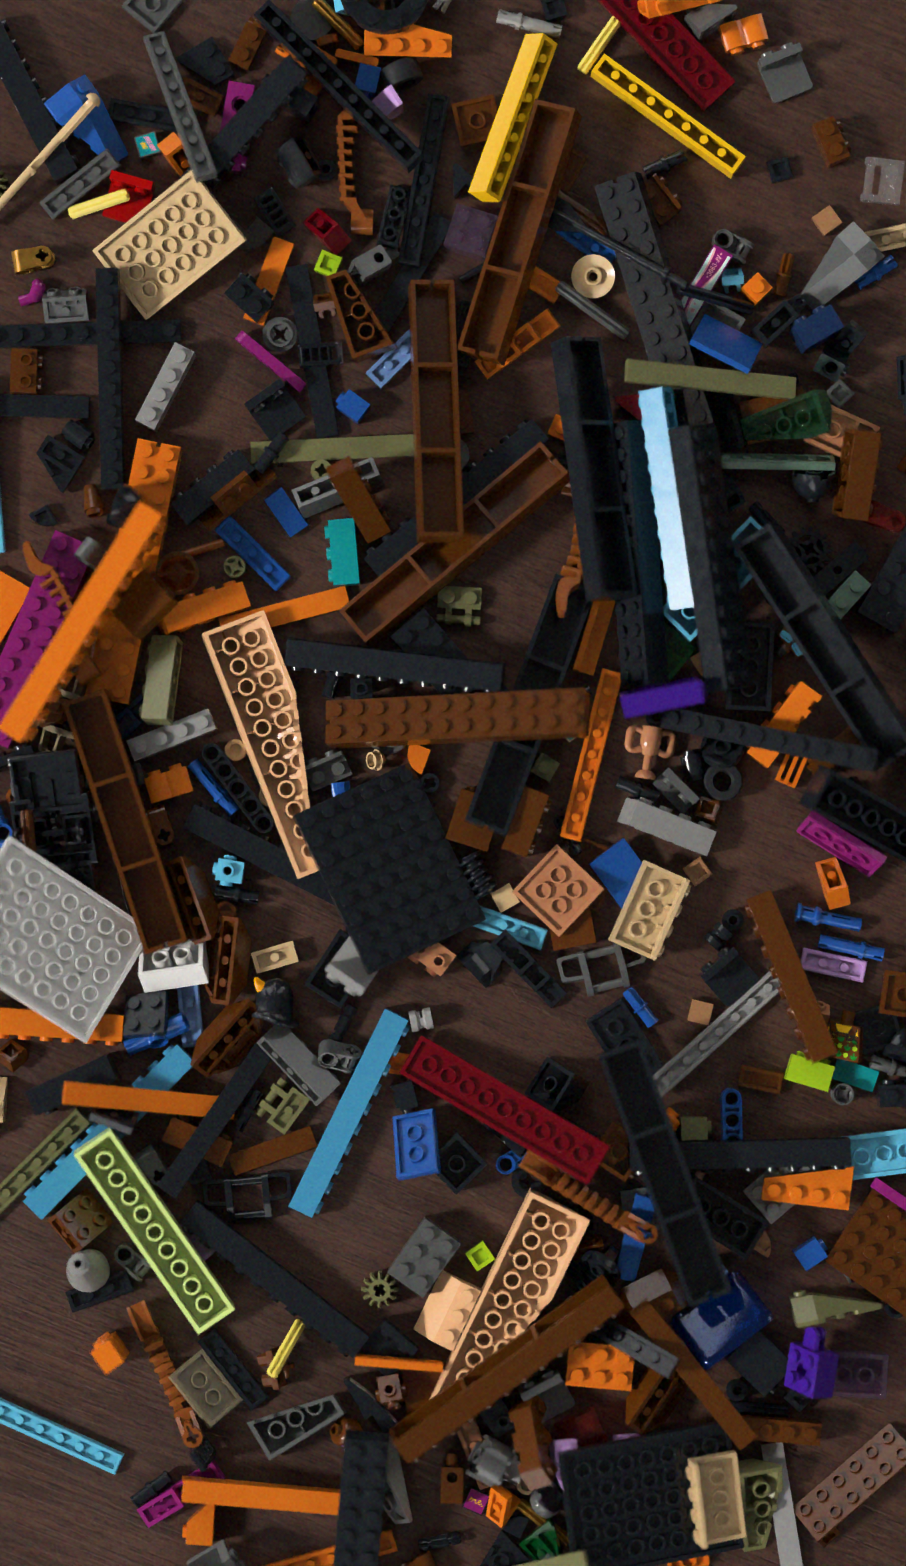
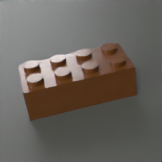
[832,427,883,521]

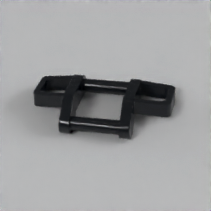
[203,1172,292,1224]

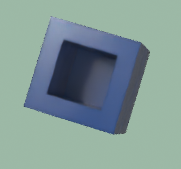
[355,63,382,99]
[336,389,371,424]
[792,1236,828,1271]

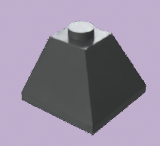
[684,4,738,42]

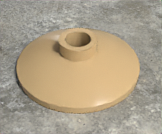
[571,254,615,298]

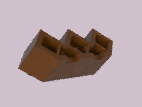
[508,1395,558,1491]

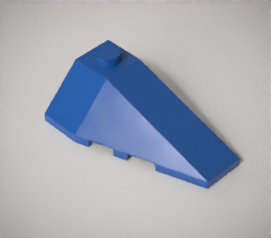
[44,74,129,162]

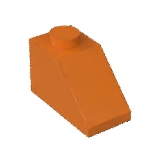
[157,132,190,177]
[815,857,851,910]
[182,1504,216,1546]

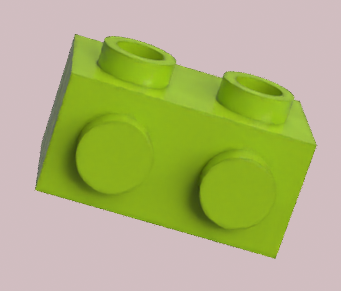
[784,1051,835,1092]

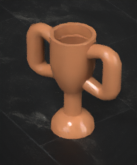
[624,725,677,780]

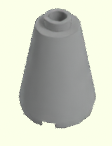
[66,1248,110,1293]

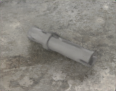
[496,9,563,39]

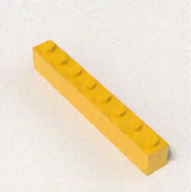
[468,33,557,202]
[590,53,746,179]

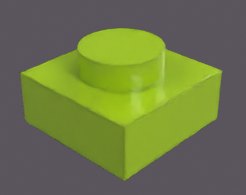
[314,250,343,276]
[465,1240,495,1271]

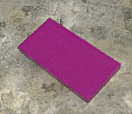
[796,811,887,877]

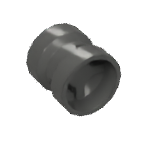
[830,1082,854,1105]

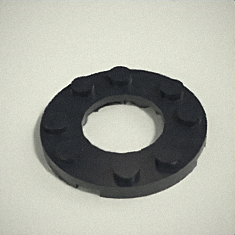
[341,0,427,35]

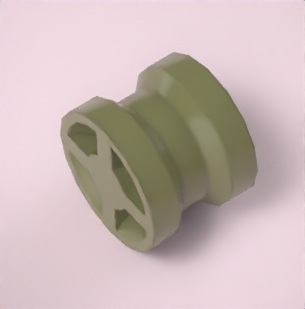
[311,460,331,480]
[224,556,246,579]

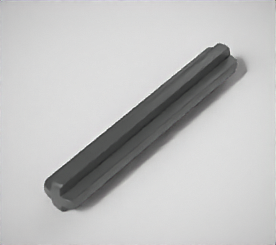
[555,281,630,339]

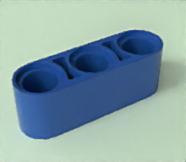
[720,1087,743,1140]

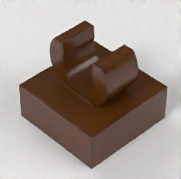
[313,292,335,318]

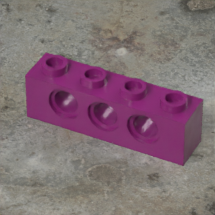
[220,81,256,175]

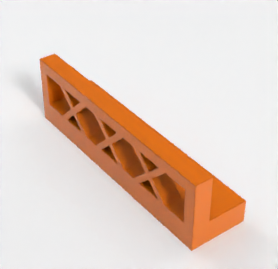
[572,601,615,676]

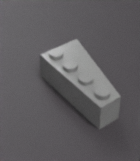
[617,797,716,856]

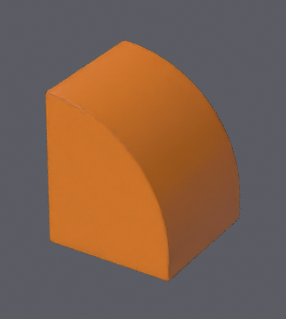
[407,745,431,775]

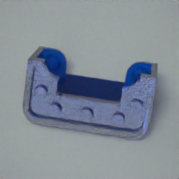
[670,1270,774,1370]

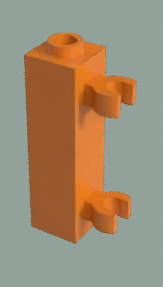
[637,0,722,18]

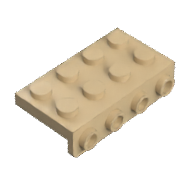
[608,860,691,960]
[686,1450,746,1549]

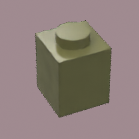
[530,753,560,783]
[679,1116,712,1141]

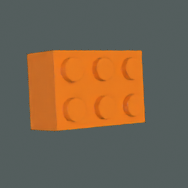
[565,1339,634,1391]

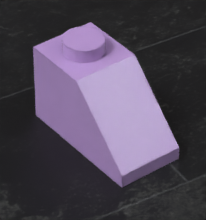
[372,85,403,120]

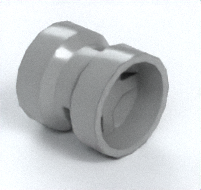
[408,1007,434,1032]

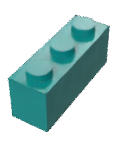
[324,518,360,587]

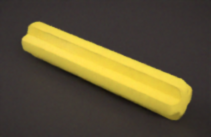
[577,16,620,74]
[68,188,130,219]
[267,1319,305,1378]

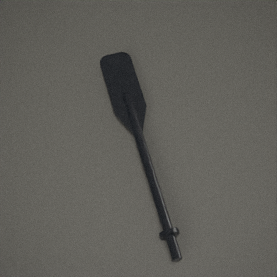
[548,197,690,290]

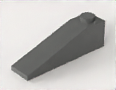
[800,221,885,310]

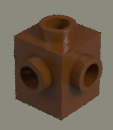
[375,1373,408,1410]

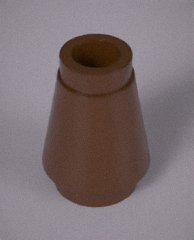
[84,484,105,518]

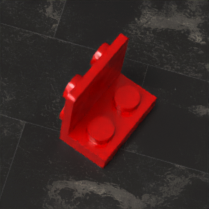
[102,170,156,223]

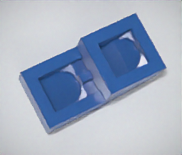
[264,487,308,537]

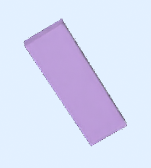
[800,948,868,982]

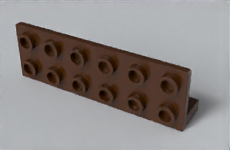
[793,1423,906,1547]

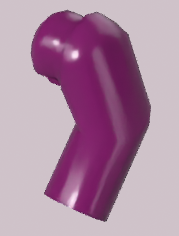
[18,279,45,307]

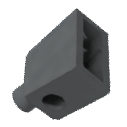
[348,244,399,288]

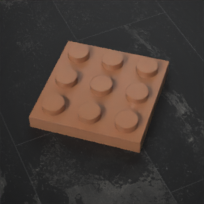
[512,844,605,937]

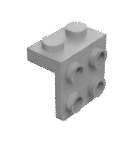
[325,936,379,997]

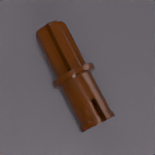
[773,253,795,297]

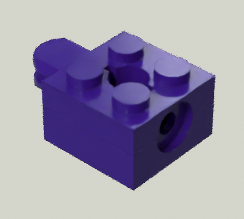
[784,1327,839,1398]

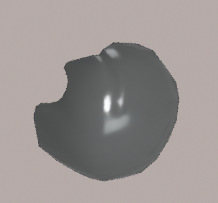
[530,1485,561,1519]

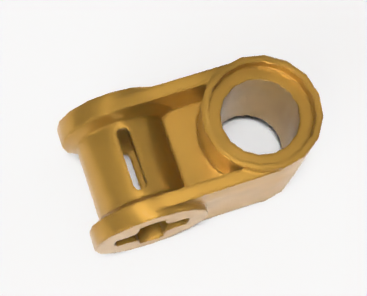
[11,246,55,275]

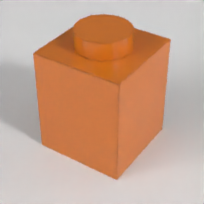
[740,272,773,306]

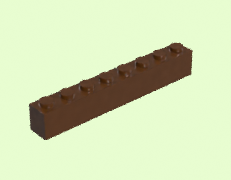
[744,890,838,1064]

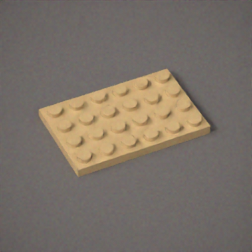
[92,170,247,320]

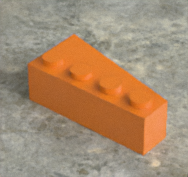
[364,24,452,57]
[158,580,251,635]
[745,681,822,768]

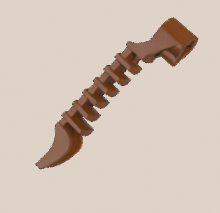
[336,109,374,235]
[556,470,583,618]
[23,541,101,687]
[518,1150,658,1244]
[126,1299,203,1448]

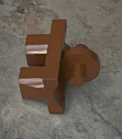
[257,1346,295,1390]

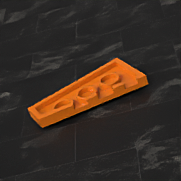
[761,1166,854,1210]

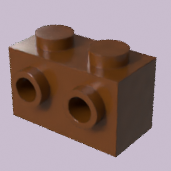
[811,115,852,169]
[10,348,44,395]

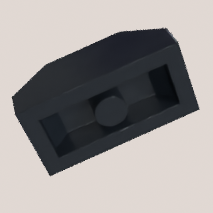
[456,941,503,988]

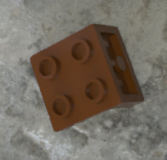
[47,1189,113,1254]

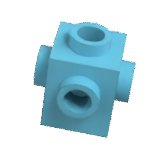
[212,854,246,887]

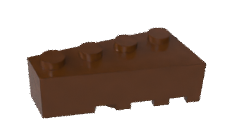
[326,269,398,363]

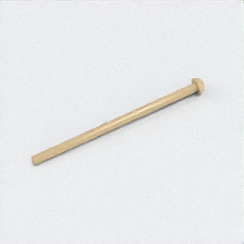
[0,93,101,210]

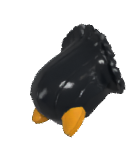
[252,977,299,1028]

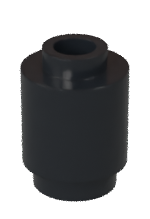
[62,419,95,450]
[680,749,706,782]

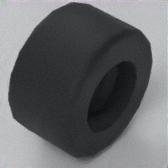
[381,57,423,93]
[703,766,743,801]

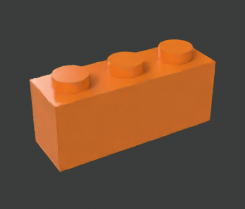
[91,1331,130,1374]

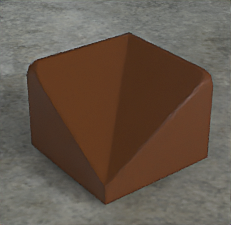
[694,796,723,826]
[0,1038,29,1072]

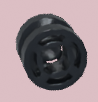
[703,921,734,952]

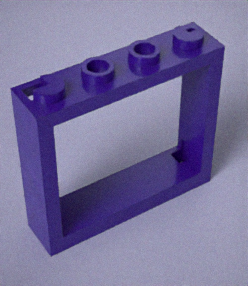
[619,676,707,718]

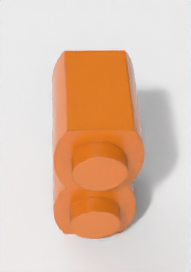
[719,13,769,56]
[144,763,194,804]

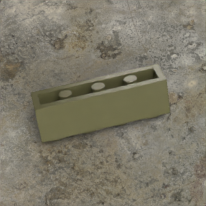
[139,635,183,726]

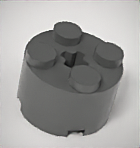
[465,1434,515,1486]

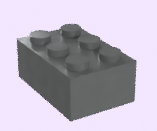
[387,1216,461,1298]

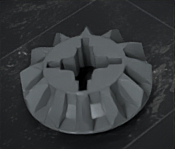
[263,317,297,352]

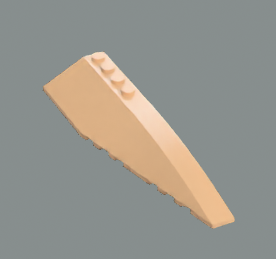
[201,610,318,879]
[429,1188,590,1400]

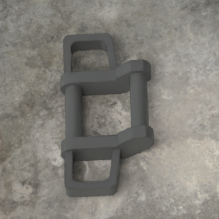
[557,942,646,997]

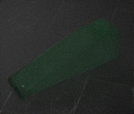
[739,389,832,440]

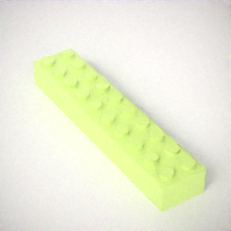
[74,1127,235,1335]

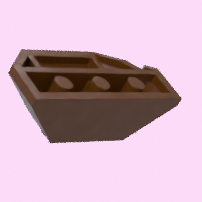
[165,856,219,945]
[204,916,252,1006]
[190,998,263,1078]
[613,1268,689,1332]
[626,1367,688,1435]

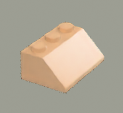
[413,1270,481,1351]

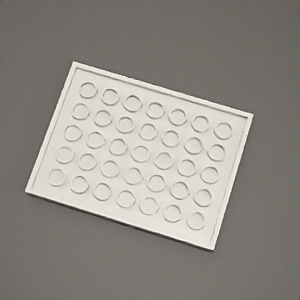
[0,836,143,1043]

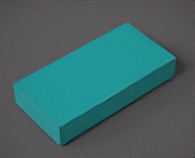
[832,1059,879,1092]

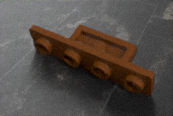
[199,467,277,531]

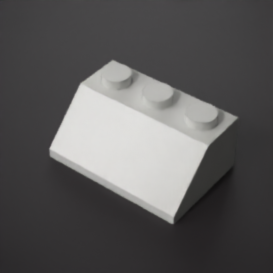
[138,939,209,993]

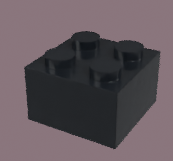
[436,1131,488,1195]

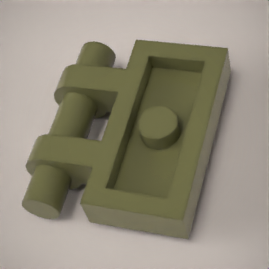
[436,586,482,627]
[255,1077,310,1135]

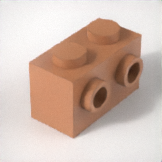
[408,942,456,977]

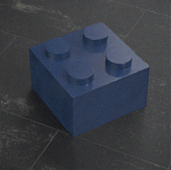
[789,304,844,355]

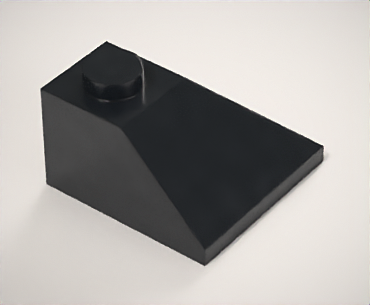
[525,1057,590,1113]

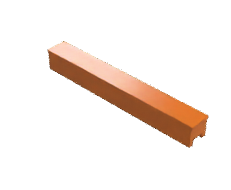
[181,1476,340,1515]

